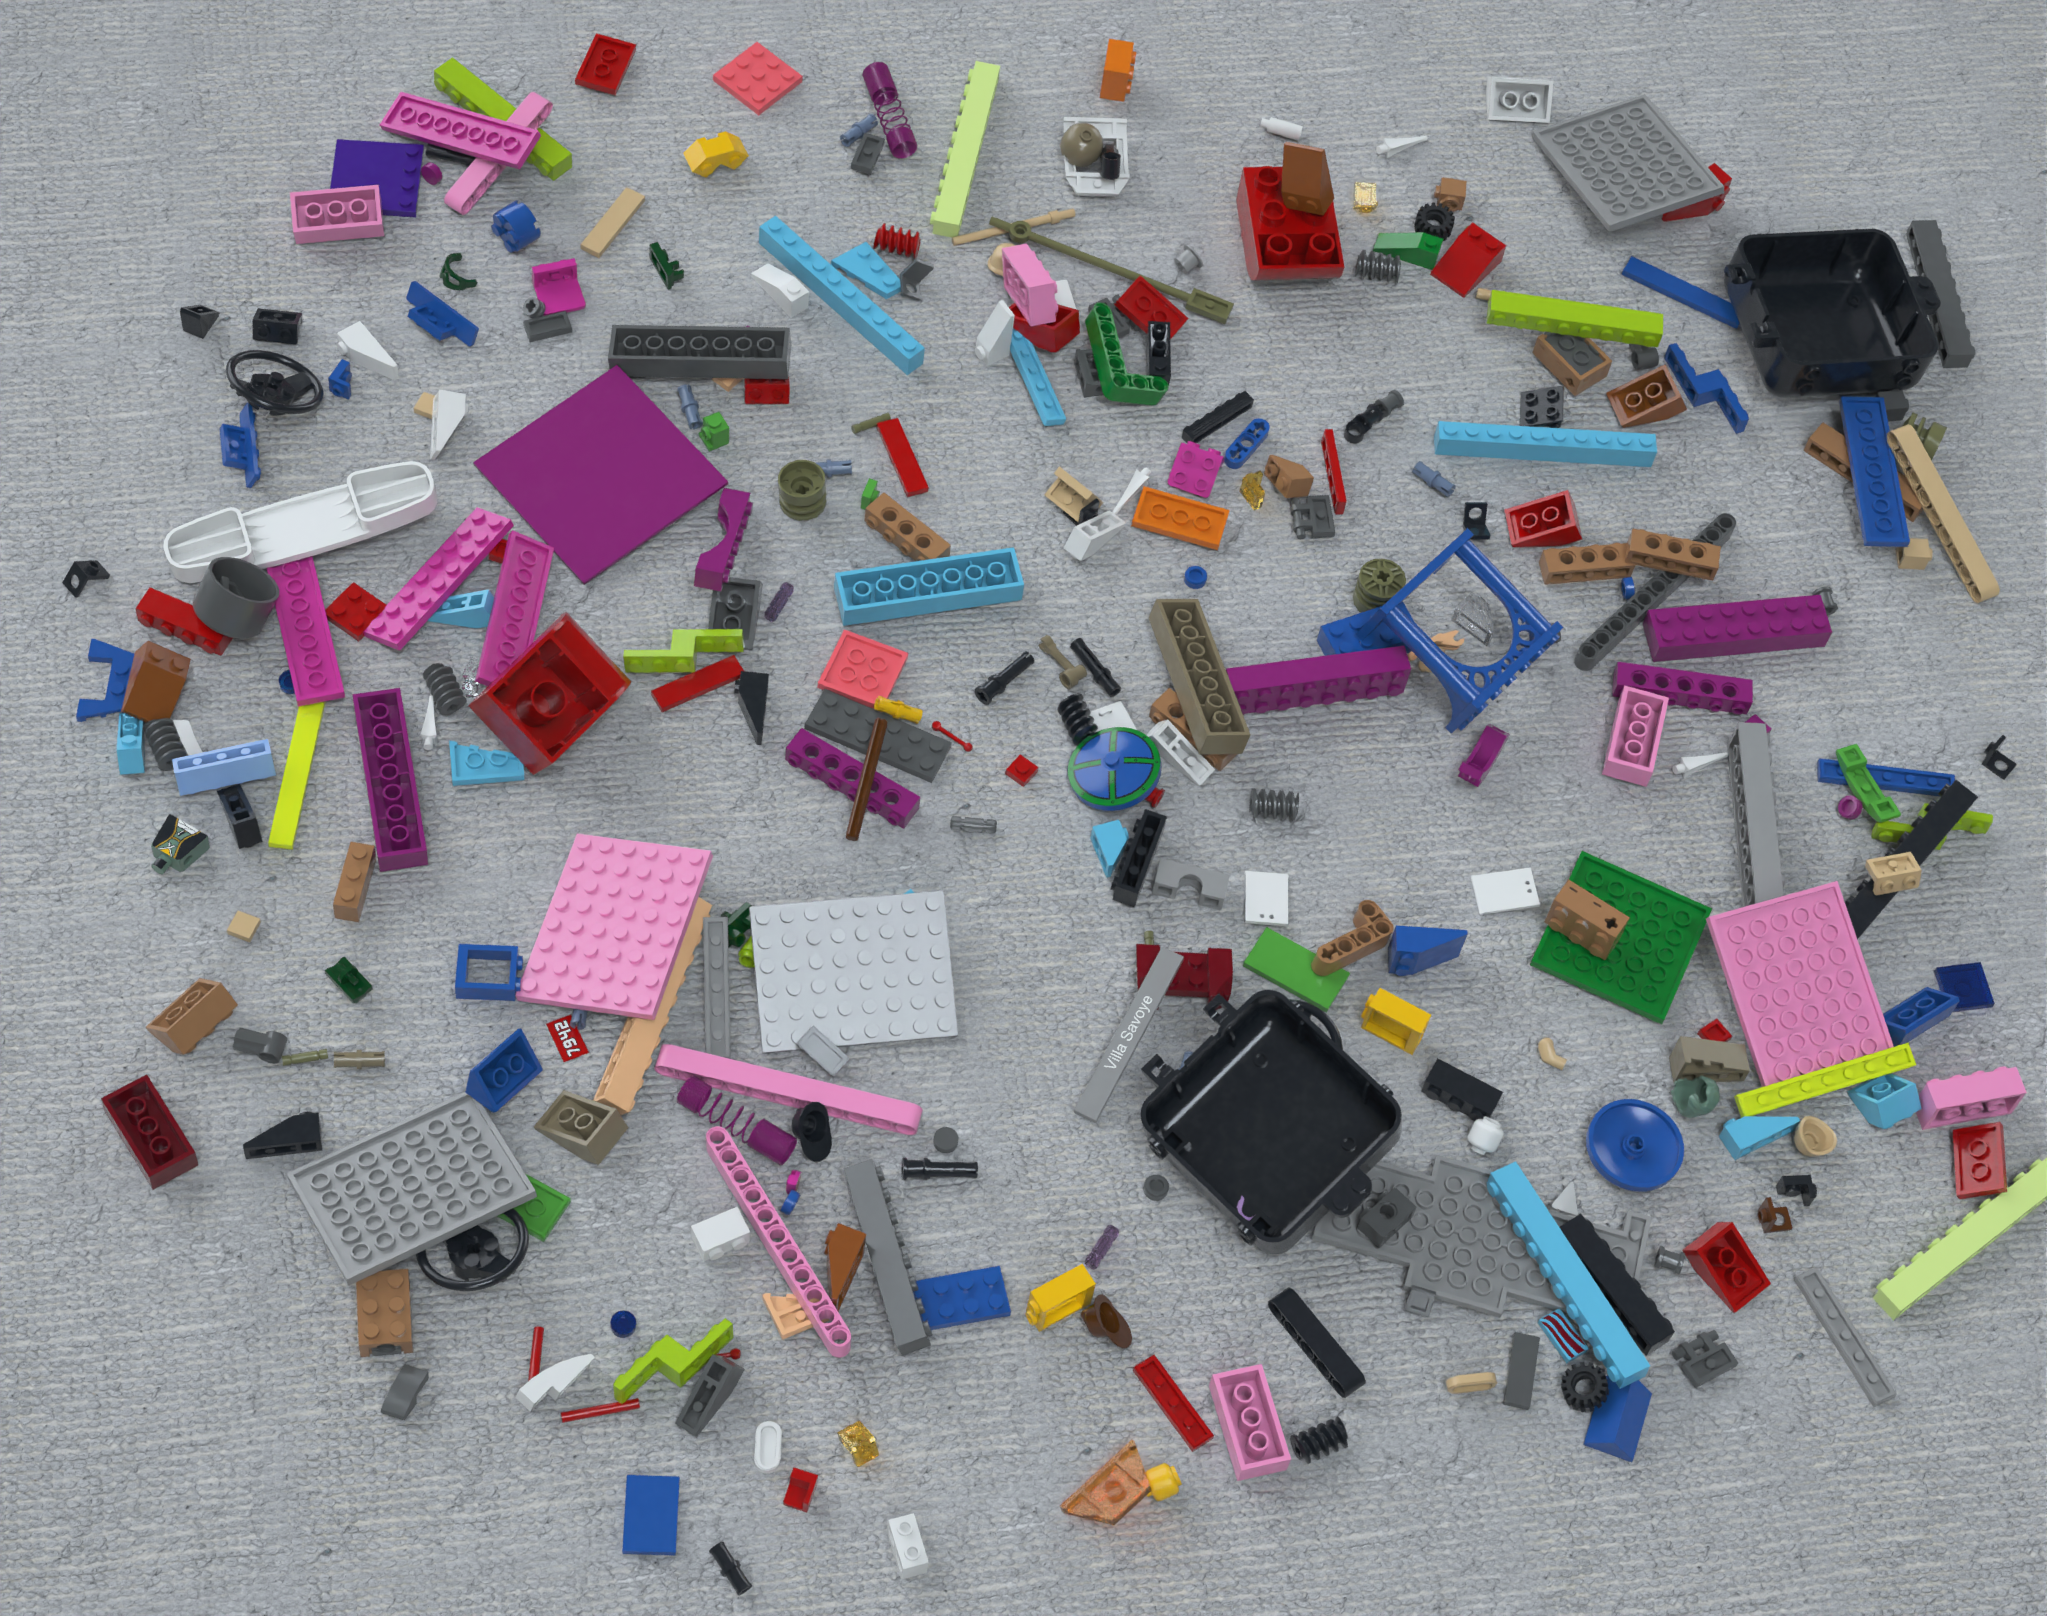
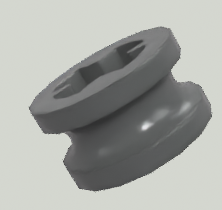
[523,297,545,319]

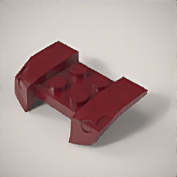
[1136,944,1233,1010]

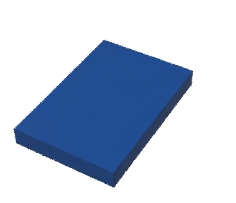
[622,1475,680,1556]

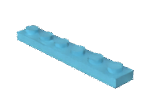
[1010,328,1066,426]

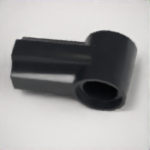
[1100,144,1121,180]

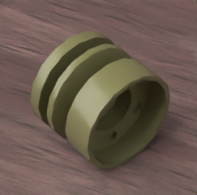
[1903,412,1947,461]
[778,460,827,521]
[1353,559,1406,613]

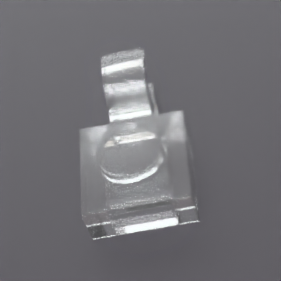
[462,657,480,698]

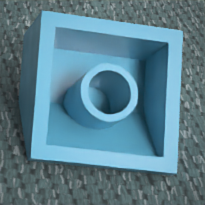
[1847,1074,1922,1129]

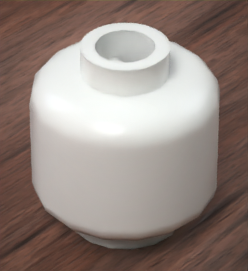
[1467,1116,1504,1155]

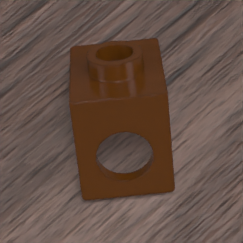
[1757,1197,1793,1233]

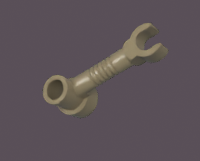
[1038,635,1087,689]

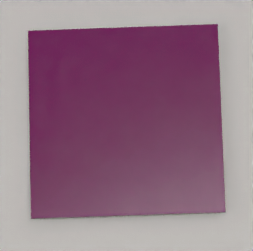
[473,365,729,585]

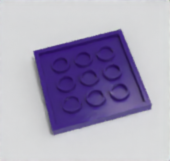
[330,139,424,218]

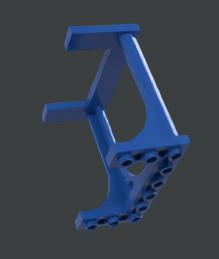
[1356,528,1564,734]

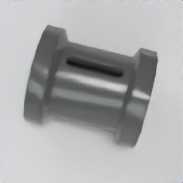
[1375,390,1404,417]
[1812,586,1838,616]
[1654,1246,1685,1274]

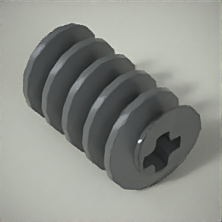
[1355,250,1401,283]
[423,663,467,715]
[143,718,186,771]
[1249,788,1299,821]

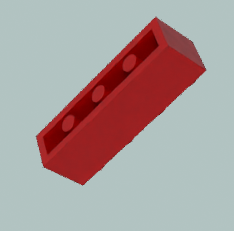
[135,587,233,656]

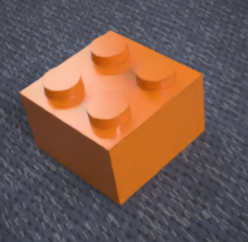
[1100,39,1137,102]

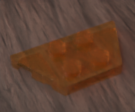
[1060,1440,1152,1525]

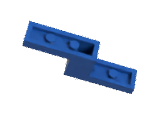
[1664,343,1749,434]

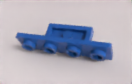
[406,281,479,347]
[219,402,261,488]

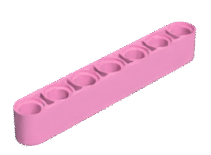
[444,92,553,215]

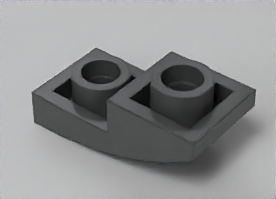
[381,1364,429,1421]

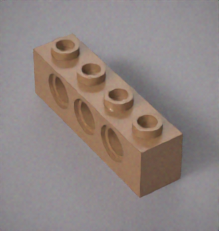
[864,493,951,561]
[1625,529,1721,581]
[1539,543,1635,585]
[1149,688,1237,771]

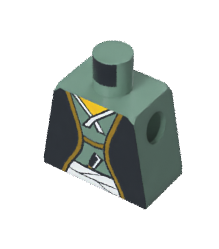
[151,814,210,875]

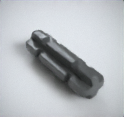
[950,816,997,834]

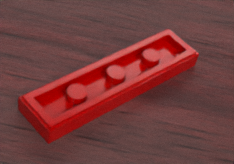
[877,418,929,497]
[1321,429,1347,515]
[651,655,744,712]
[1133,1355,1214,1452]

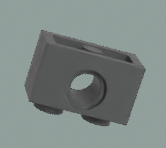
[1358,1187,1417,1248]

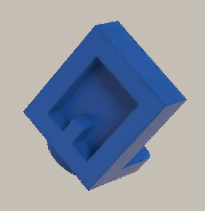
[328,359,352,400]

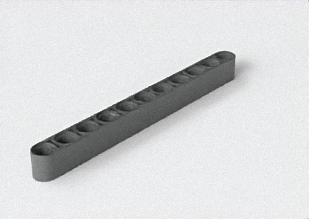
[1574,513,1736,671]

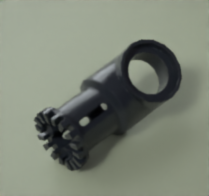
[1344,404,1384,444]

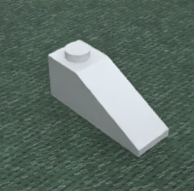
[751,264,809,318]
[975,300,1015,366]
[337,321,399,380]
[430,389,468,460]
[1064,510,1126,561]
[1147,719,1215,786]

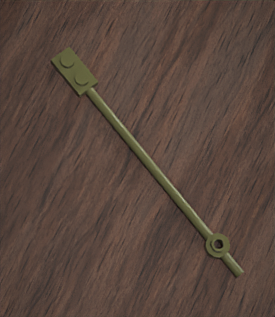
[989,216,1234,324]

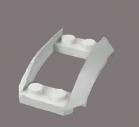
[1064,117,1130,197]

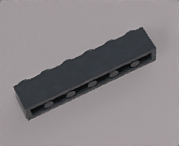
[1559,1213,1675,1356]

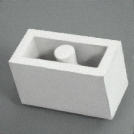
[691,1207,750,1262]

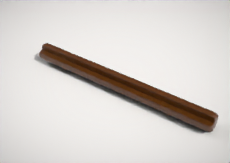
[846,718,887,841]

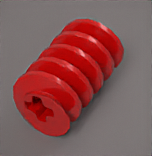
[874,223,921,259]

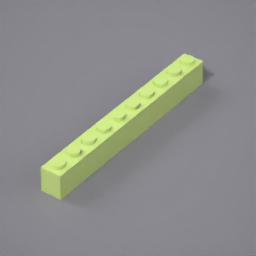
[930,61,1000,238]
[1873,1158,2047,1321]

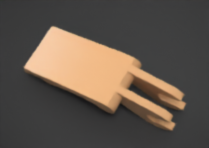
[1407,630,1465,661]

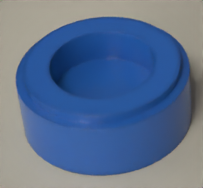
[1184,566,1207,589]
[1621,577,1635,600]
[780,1189,801,1216]

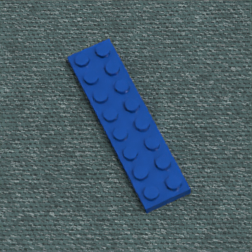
[1839,396,1910,547]

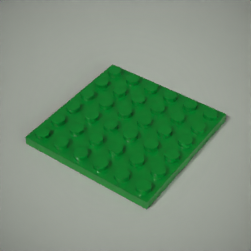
[1530,851,1712,1025]

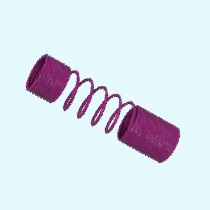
[862,62,918,159]
[677,1075,797,1166]

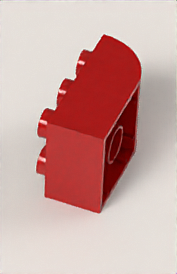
[1236,166,1345,281]
[468,612,631,775]

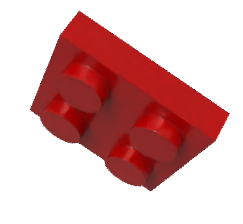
[325,582,386,642]

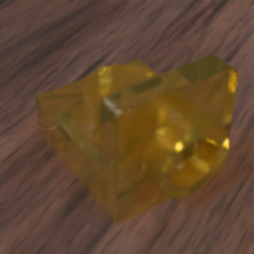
[1239,470,1265,511]

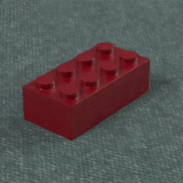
[101,1074,198,1190]

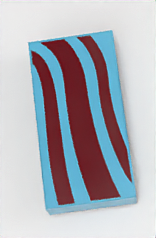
[1538,1309,1589,1364]

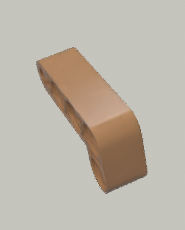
[1311,900,1394,976]

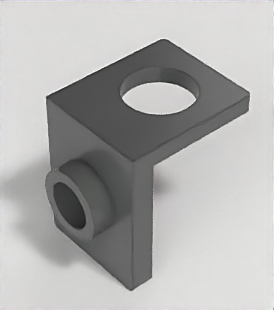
[900,258,934,301]

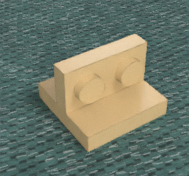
[1044,466,1104,522]

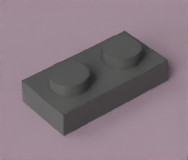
[851,133,885,175]

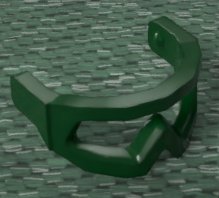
[439,253,478,291]

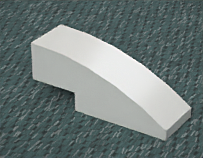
[515,1354,595,1412]

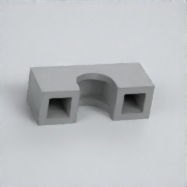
[1152,858,1230,910]

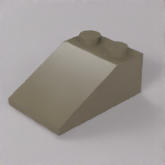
[534,1090,628,1165]

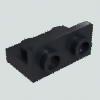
[252,308,302,344]

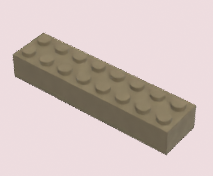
[1148,599,1251,755]

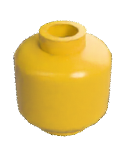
[1142,1463,1182,1502]

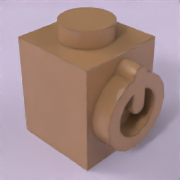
[1434,177,1467,212]

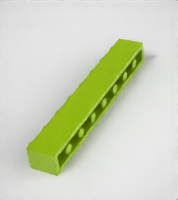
[434,57,572,181]
[1487,290,1663,348]

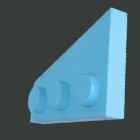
[831,242,901,299]
[449,740,525,786]

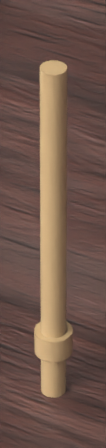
[952,208,1075,246]

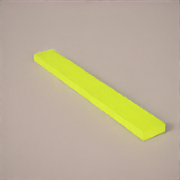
[268,701,326,850]
[1734,1042,1916,1118]

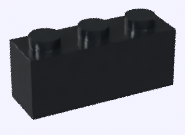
[1421,1058,1503,1122]

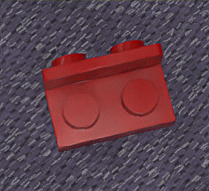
[744,377,790,404]

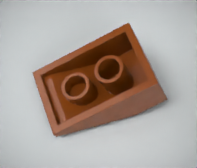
[1281,142,1335,215]
[1606,364,1687,428]
[121,641,191,722]
[824,1223,866,1312]

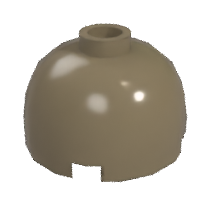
[1060,123,1103,167]

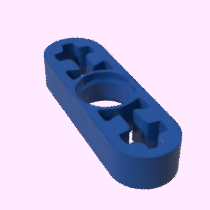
[1224,418,1270,469]

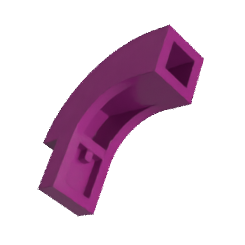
[1458,724,1510,787]

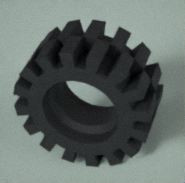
[1414,202,1455,241]
[1561,1362,1609,1412]

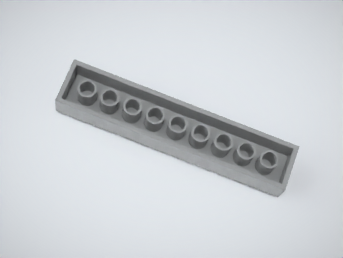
[1727,722,1786,907]

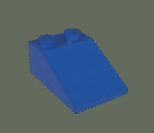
[1388,925,1468,976]

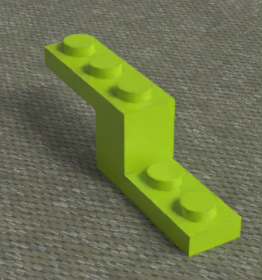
[623,629,744,673]
[1871,803,1993,850]
[613,1318,734,1404]

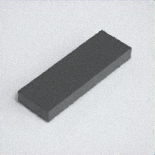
[1503,1332,1540,1410]

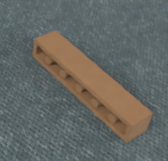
[1803,422,1924,522]

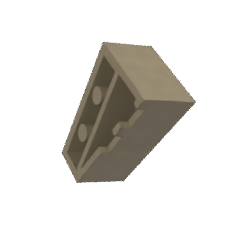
[1669,1036,1750,1084]

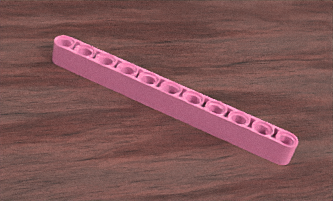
[654,1044,923,1135]
[706,1126,851,1358]

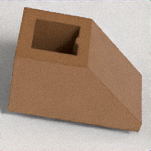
[1264,455,1314,498]

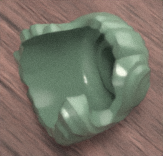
[1671,1075,1720,1118]

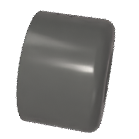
[193,557,279,639]

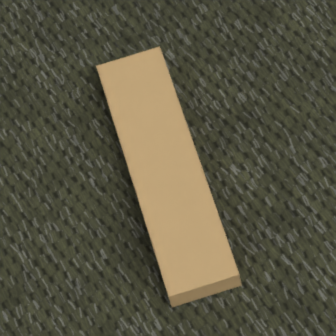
[580,187,645,258]

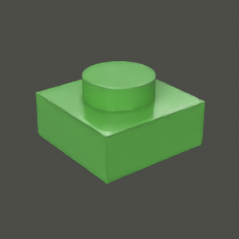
[861,478,880,510]

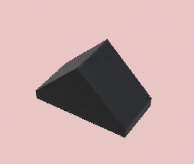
[180,304,220,339]

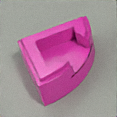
[786,1169,802,1194]

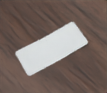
[173,720,203,755]

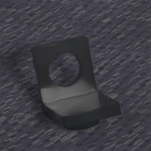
[1063,498,1100,526]
[1462,502,1491,540]
[62,560,110,597]
[1982,735,2017,780]

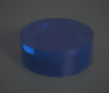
[279,670,295,694]
[610,1310,636,1338]

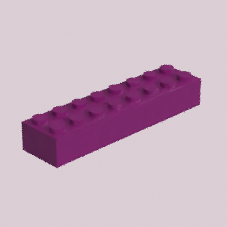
[1642,595,1832,662]
[1226,646,1411,715]
[352,688,428,872]

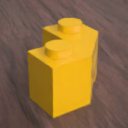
[683,131,749,178]

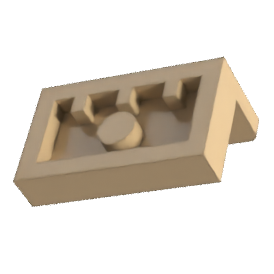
[1865,852,1922,895]

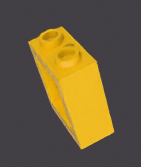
[1361,988,1431,1055]
[1025,1264,1096,1332]

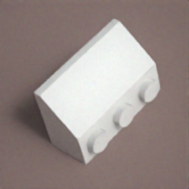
[1486,76,1554,123]

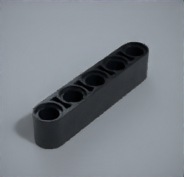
[1268,1287,1366,1398]

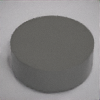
[933,1127,959,1153]
[1143,1175,1169,1201]

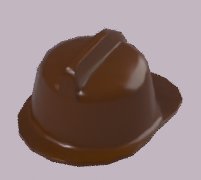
[1081,1294,1132,1348]

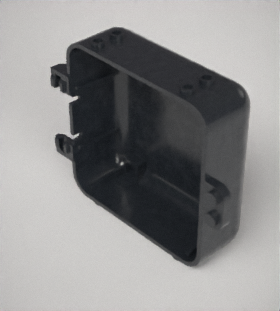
[1724,229,1941,398]
[1141,990,1402,1254]

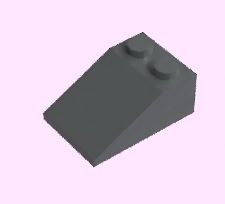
[708,577,763,650]

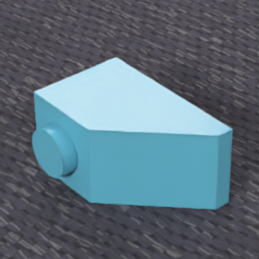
[1090,820,1129,878]

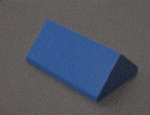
[1883,987,1960,1047]
[465,1029,543,1113]
[1583,1376,1652,1462]

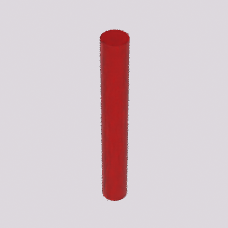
[528,1326,544,1381]
[561,1398,640,1423]

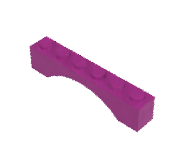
[694,488,753,592]

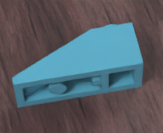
[428,589,494,629]
[1719,1116,1800,1160]

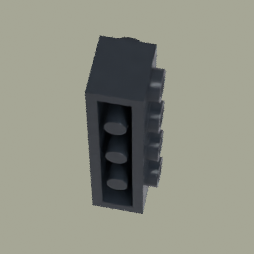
[1110,809,1167,907]

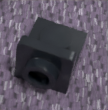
[1776,1175,1817,1206]

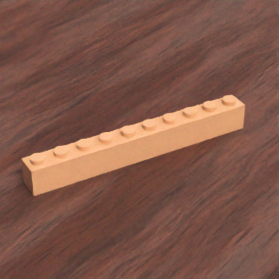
[593,897,712,1115]

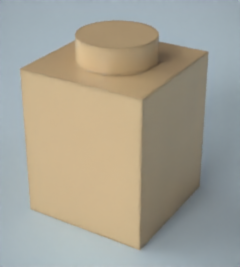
[1896,538,1933,570]

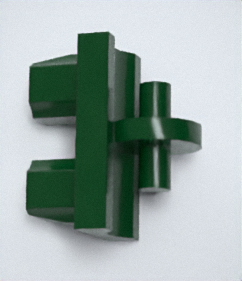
[721,902,752,948]
[325,956,373,1004]

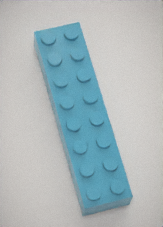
[834,547,1024,626]

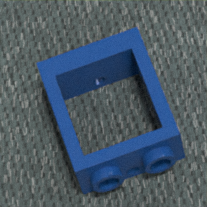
[455,944,523,1001]

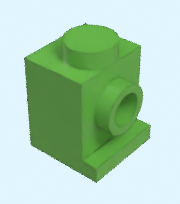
[699,412,729,452]

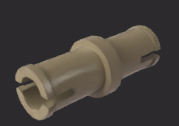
[334,1050,385,1069]

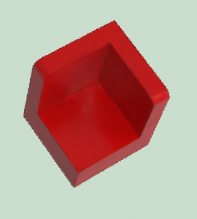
[783,1467,818,1513]

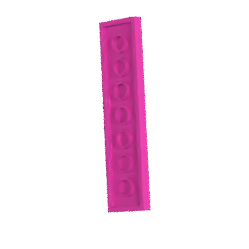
[379,92,541,170]
[364,507,514,651]
[475,530,554,686]
[267,556,345,707]

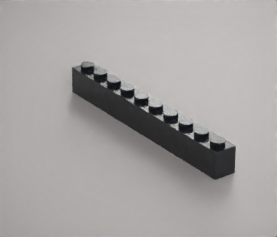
[1845,780,1978,940]

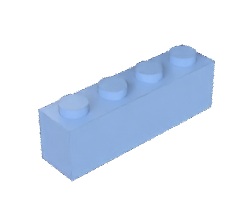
[172,739,276,796]

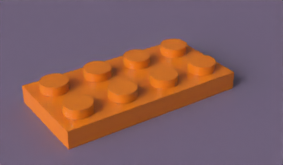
[1131,486,1230,550]

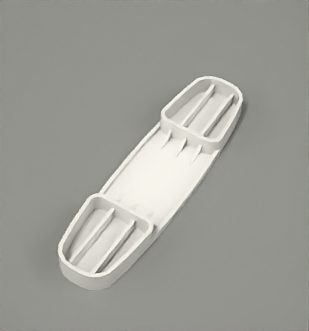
[164,461,438,583]

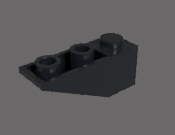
[1146,321,1171,391]

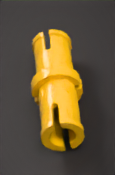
[874,696,923,724]

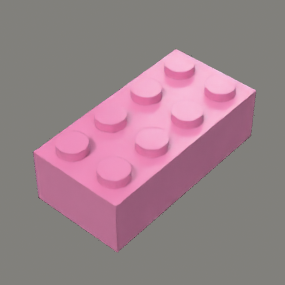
[290,185,385,244]
[1002,243,1058,326]
[1602,685,1669,787]
[1916,1066,2027,1130]
[1209,1364,1291,1481]

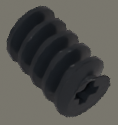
[1057,693,1098,746]
[1290,1416,1348,1464]

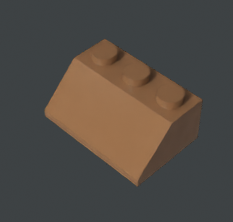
[145,978,238,1055]

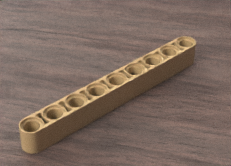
[1887,424,2000,603]

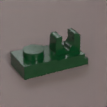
[649,242,684,290]

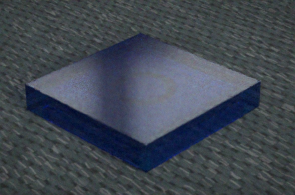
[1934,962,1995,1012]

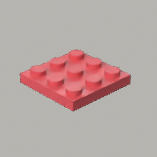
[713,42,803,116]
[817,629,908,709]

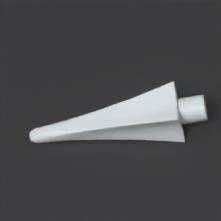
[1376,136,1428,158]
[1112,468,1151,515]
[420,695,437,750]
[1673,752,1729,778]

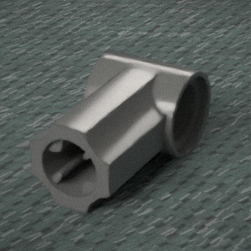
[1629,344,1659,369]
[233,1028,288,1064]

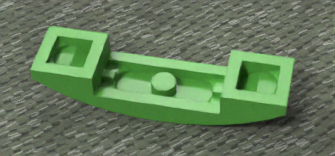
[1836,744,1901,823]

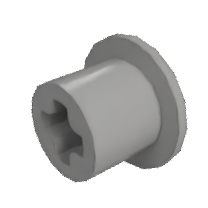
[1174,244,1203,274]

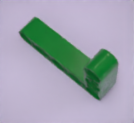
[1085,302,1169,406]

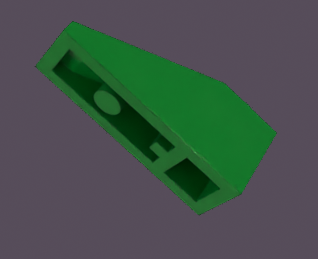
[1373,232,1443,270]

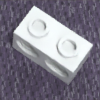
[887,1513,929,1580]

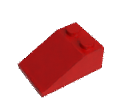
[1662,163,1732,222]
[1430,222,1506,298]
[1009,303,1080,353]
[1504,490,1583,547]
[1682,1222,1771,1313]

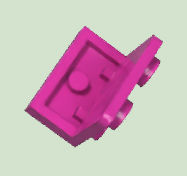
[532,258,586,316]
[1168,441,1225,498]

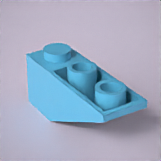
[117,713,145,775]

